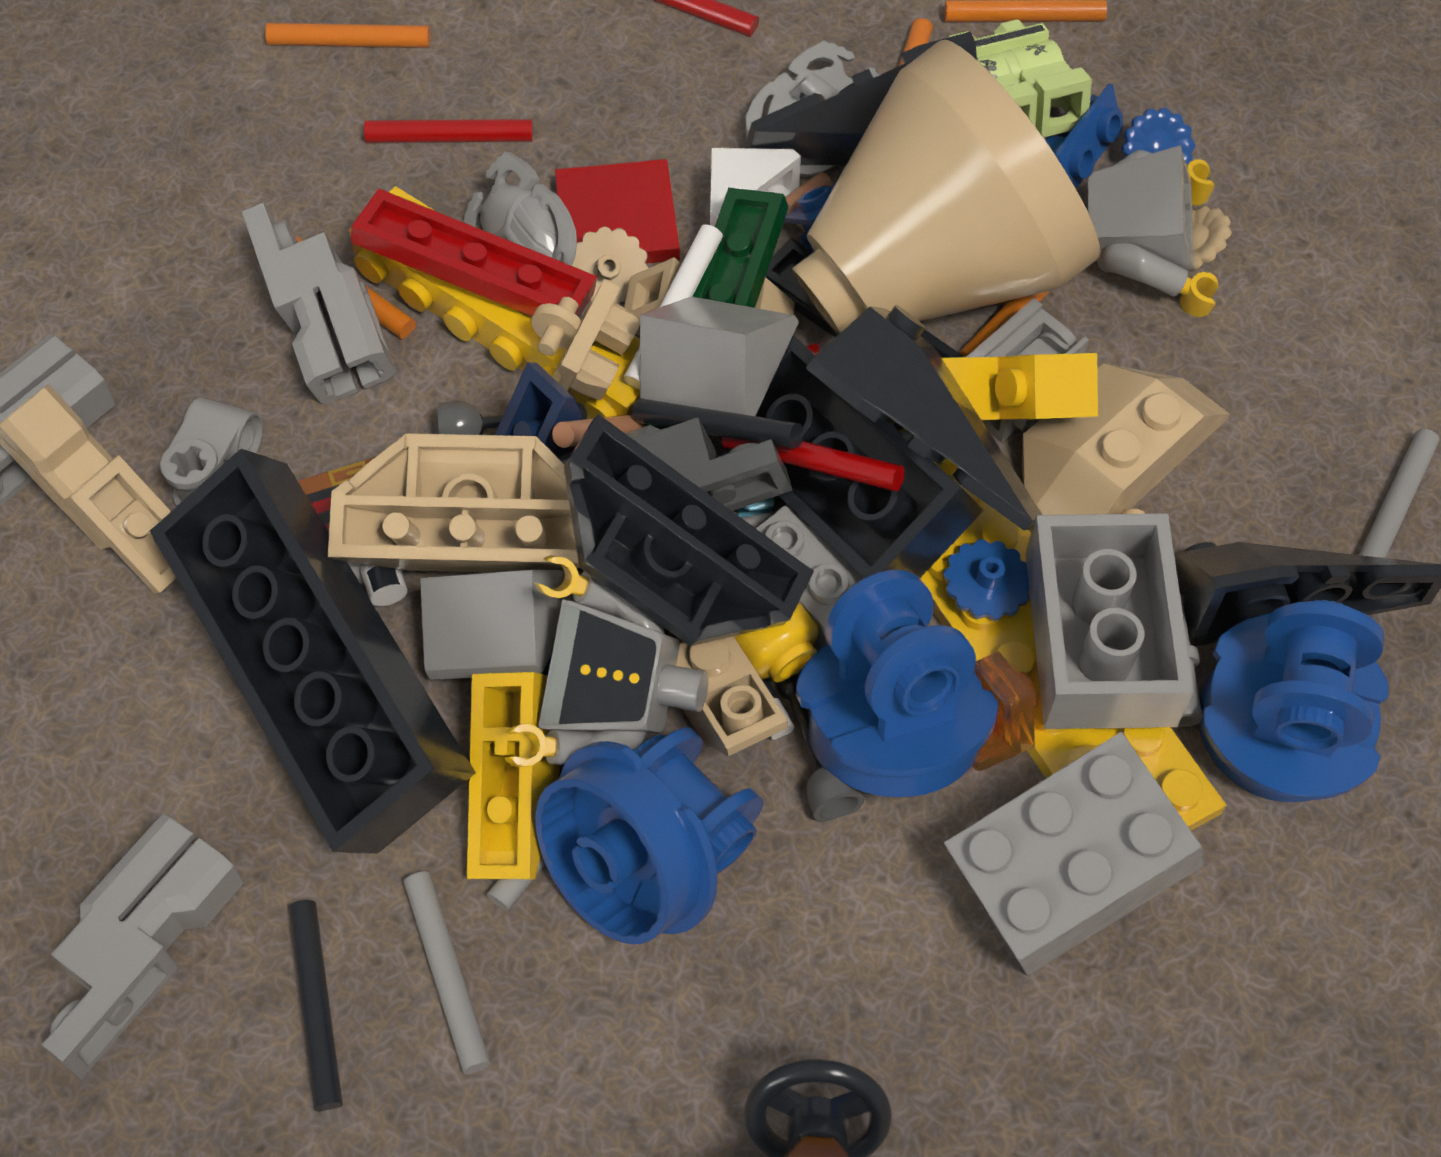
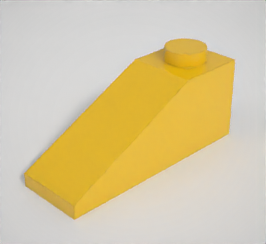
[467,672,561,879]

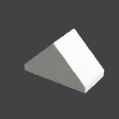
[710,148,801,227]

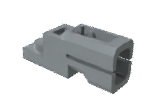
[242,202,397,404]
[0,334,116,507]
[42,813,244,1080]

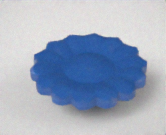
[1121,108,1196,166]
[943,539,1029,621]

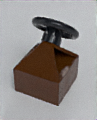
[744,1059,892,1157]

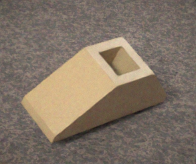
[665,628,788,756]

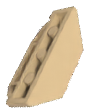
[1022,363,1230,532]
[328,433,580,573]

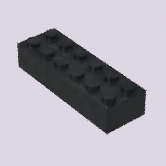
[150,448,476,854]

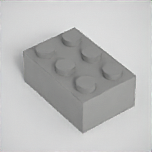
[1025,513,1194,729]
[944,731,1204,975]

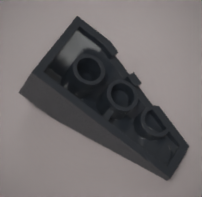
[745,32,977,166]
[806,305,1042,531]
[1175,542,1441,646]

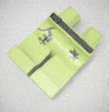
[949,19,1092,138]

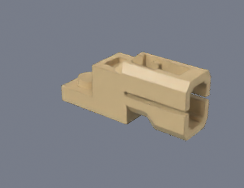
[0,384,176,594]

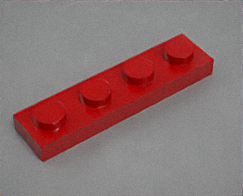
[351,188,597,318]

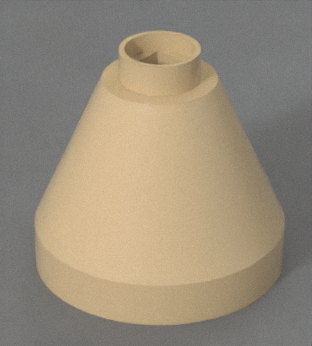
[791,40,1100,335]

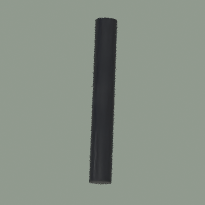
[632,398,804,449]
[288,900,343,1112]

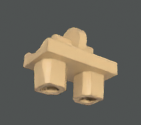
[531,278,640,400]

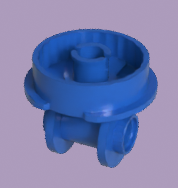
[796,570,998,797]
[1198,600,1389,802]
[536,727,764,944]

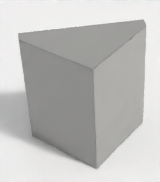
[640,296,799,416]
[420,570,582,680]

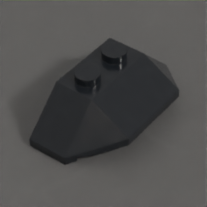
[564,414,814,646]

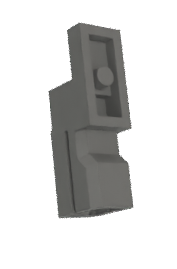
[557,417,792,511]

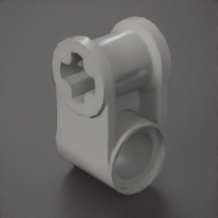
[160,397,264,507]

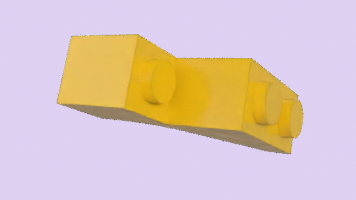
[942,353,1098,420]

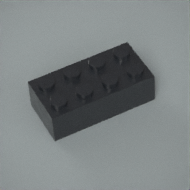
[717,335,984,578]

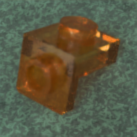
[972,651,1039,771]

